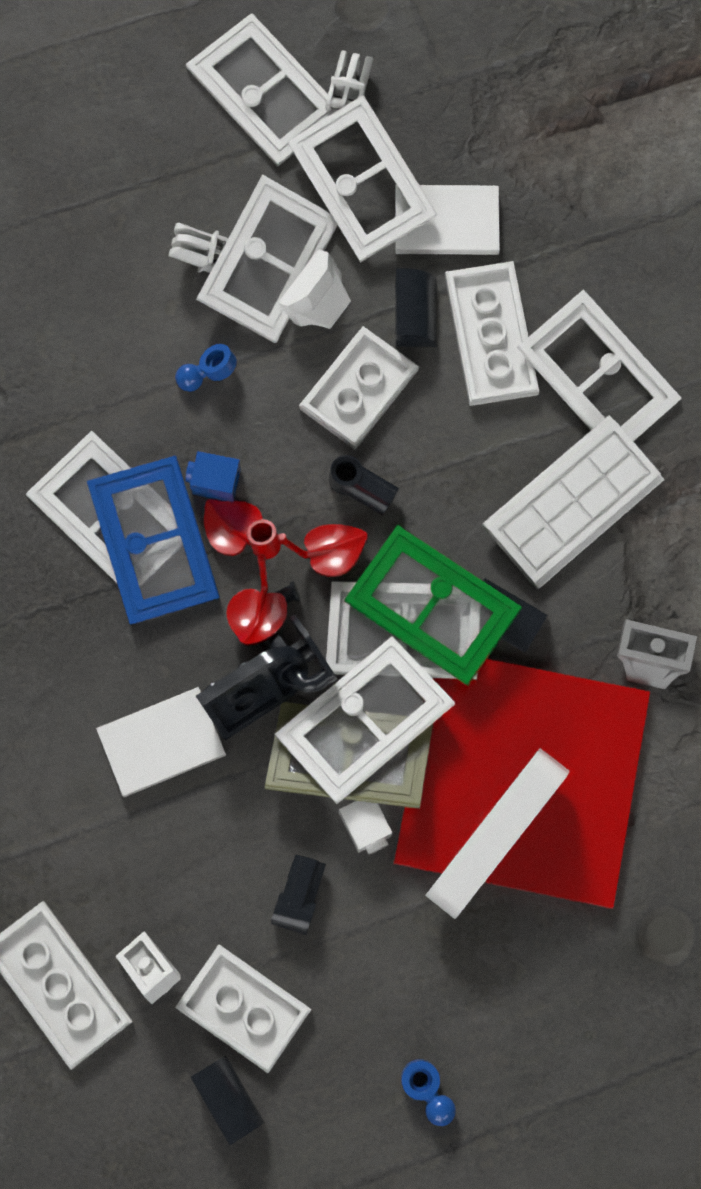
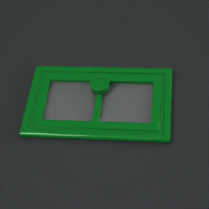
[344,525,522,686]

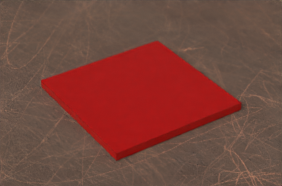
[393,652,650,909]

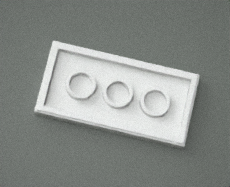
[445,261,539,406]
[0,901,133,1070]

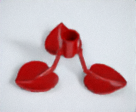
[204,499,368,646]

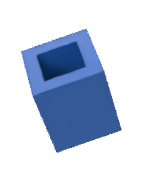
[185,451,241,502]

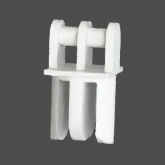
[325,50,374,110]
[169,223,228,273]

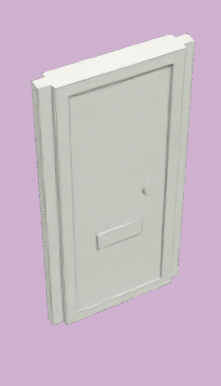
[482,415,664,590]

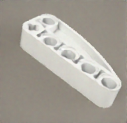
[425,748,570,919]

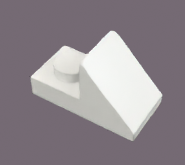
[116,931,181,1004]

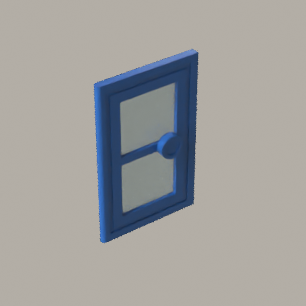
[87,456,220,625]

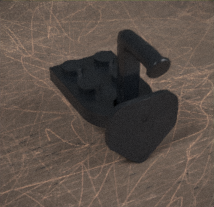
[196,581,337,741]

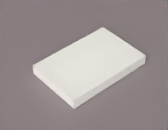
[395,185,500,255]
[299,326,419,450]
[96,687,226,797]
[175,945,311,1073]

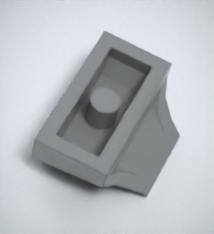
[617,619,697,689]

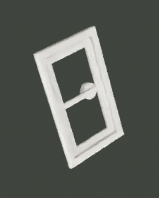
[287,96,437,263]
[517,289,682,441]

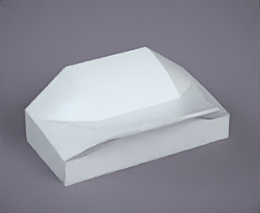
[278,249,351,329]

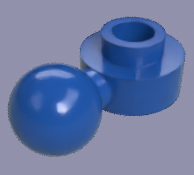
[175,344,237,392]
[401,1059,456,1126]

